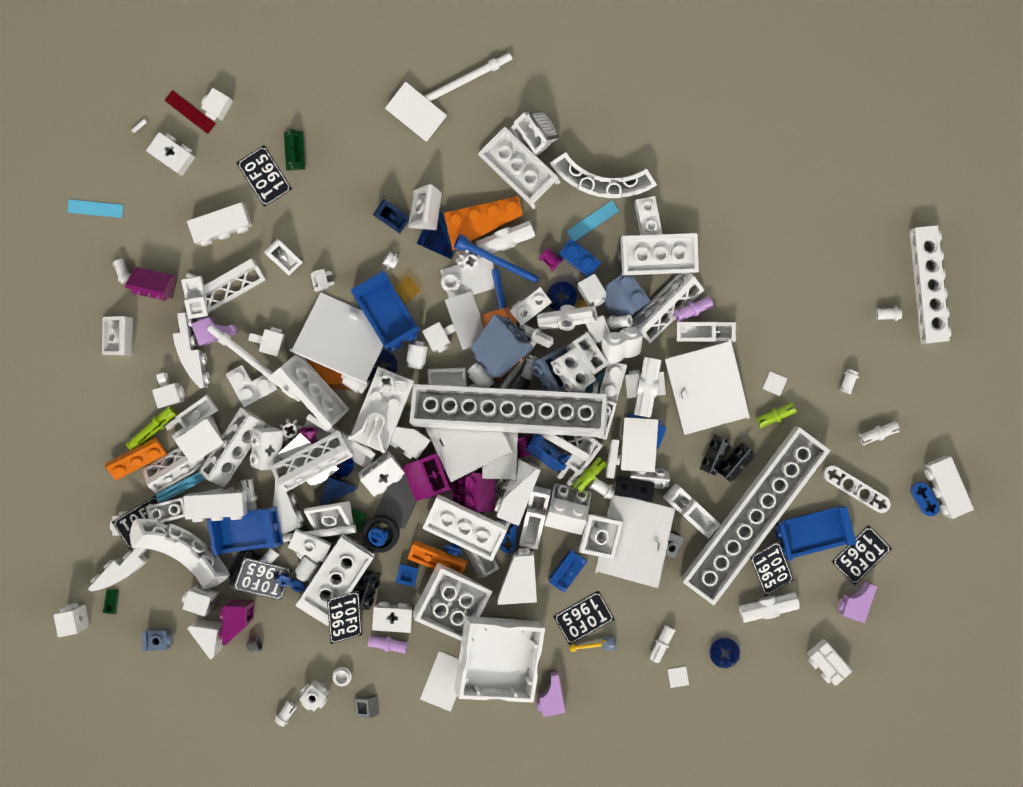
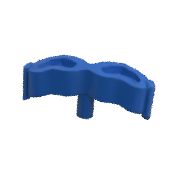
[277,574,305,592]

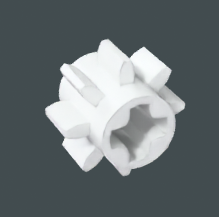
[455,250,480,271]
[375,371,400,395]
[280,419,303,441]

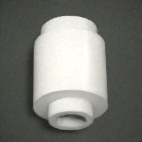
[406,340,428,369]
[467,361,494,388]
[341,374,371,394]
[295,555,322,582]

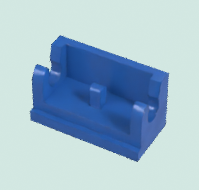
[526,434,570,471]
[548,549,588,592]

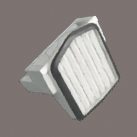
[508,111,559,157]

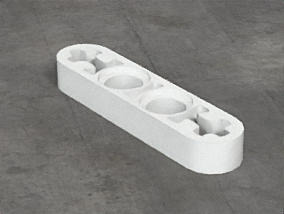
[822,465,891,513]

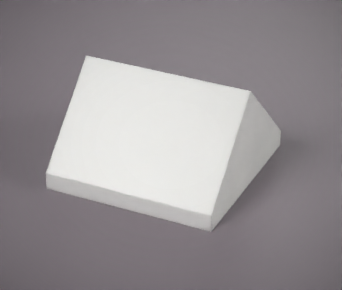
[408,184,442,230]
[102,316,133,356]
[175,416,224,464]
[304,501,354,530]
[579,514,623,559]
[187,619,223,660]

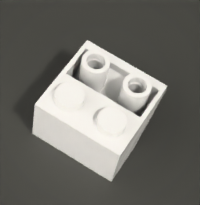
[544,483,592,535]

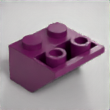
[125,267,178,301]
[402,453,452,501]
[452,471,495,512]
[219,600,254,645]

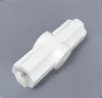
[476,221,535,253]
[537,305,598,331]
[634,357,661,418]
[739,592,800,623]

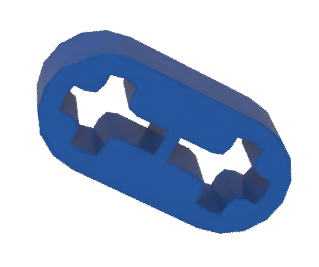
[910,482,940,516]
[500,519,517,553]

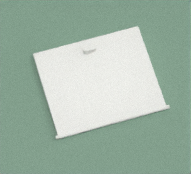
[290,292,383,385]
[665,339,750,435]
[425,383,513,482]
[595,493,675,588]

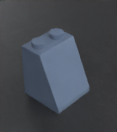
[471,314,534,378]

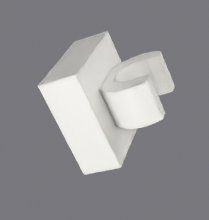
[310,269,334,292]

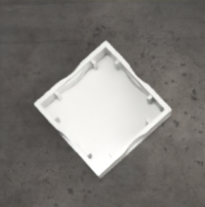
[454,616,545,702]

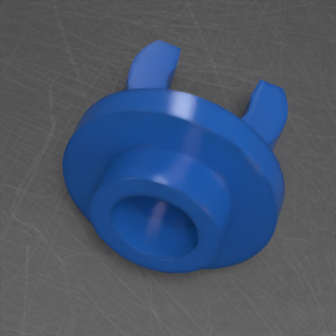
[368,527,389,546]
[444,543,463,557]

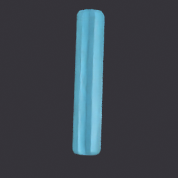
[156,472,206,503]

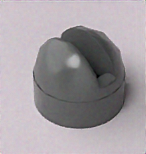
[246,636,263,652]

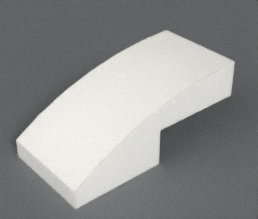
[181,275,208,319]

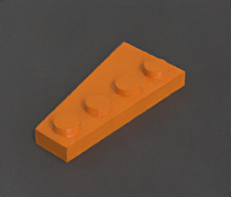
[444,196,523,251]

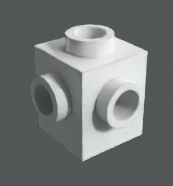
[299,680,329,711]

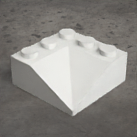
[495,458,541,526]
[412,563,492,640]

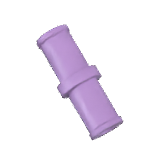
[674,296,713,322]
[368,634,408,654]

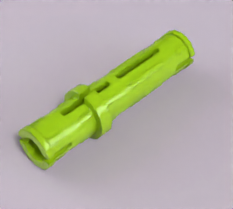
[126,406,177,450]

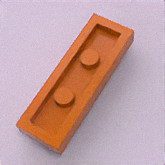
[105,438,167,480]
[407,540,468,574]

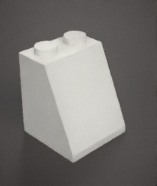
[498,548,537,605]

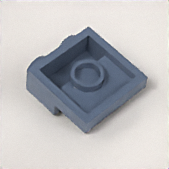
[532,345,578,392]

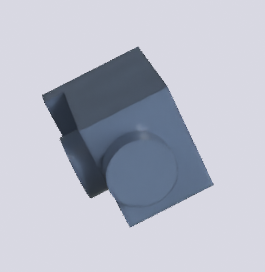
[142,628,173,652]

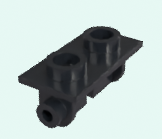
[700,434,730,476]
[719,443,755,482]
[614,476,655,502]
[226,550,260,587]
[356,569,381,610]

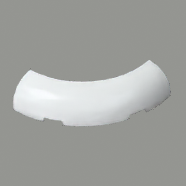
[550,152,657,198]
[130,519,230,590]

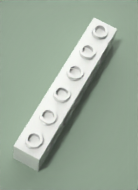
[909,225,951,344]

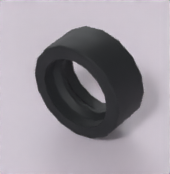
[362,515,400,553]

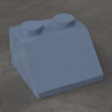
[603,274,650,317]

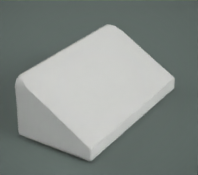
[464,548,499,578]

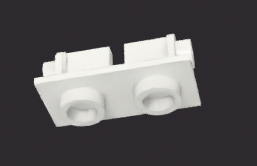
[510,287,552,326]
[630,468,670,489]

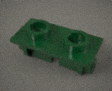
[284,129,305,171]

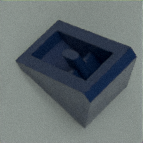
[373,199,409,234]
[319,476,358,506]

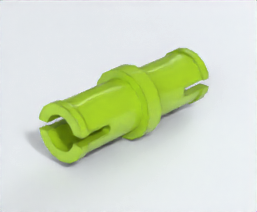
[756,402,797,429]
[572,457,607,493]

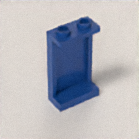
[351,270,420,352]
[775,505,856,561]
[207,506,284,556]

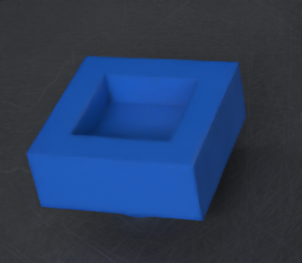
[396,563,419,587]

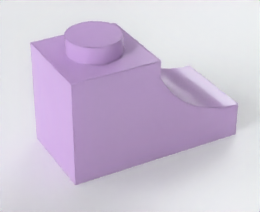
[191,316,239,346]
[838,581,877,623]
[536,671,566,717]

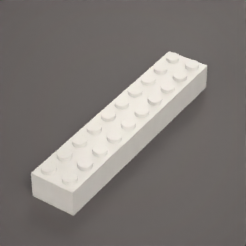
[409,384,608,437]
[680,426,831,605]

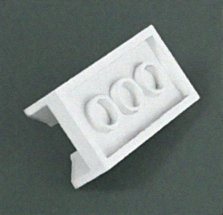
[478,127,560,210]
[621,233,699,276]
[268,354,350,430]
[348,367,415,454]
[423,494,510,561]

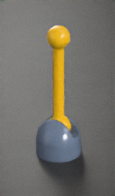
[569,635,616,652]

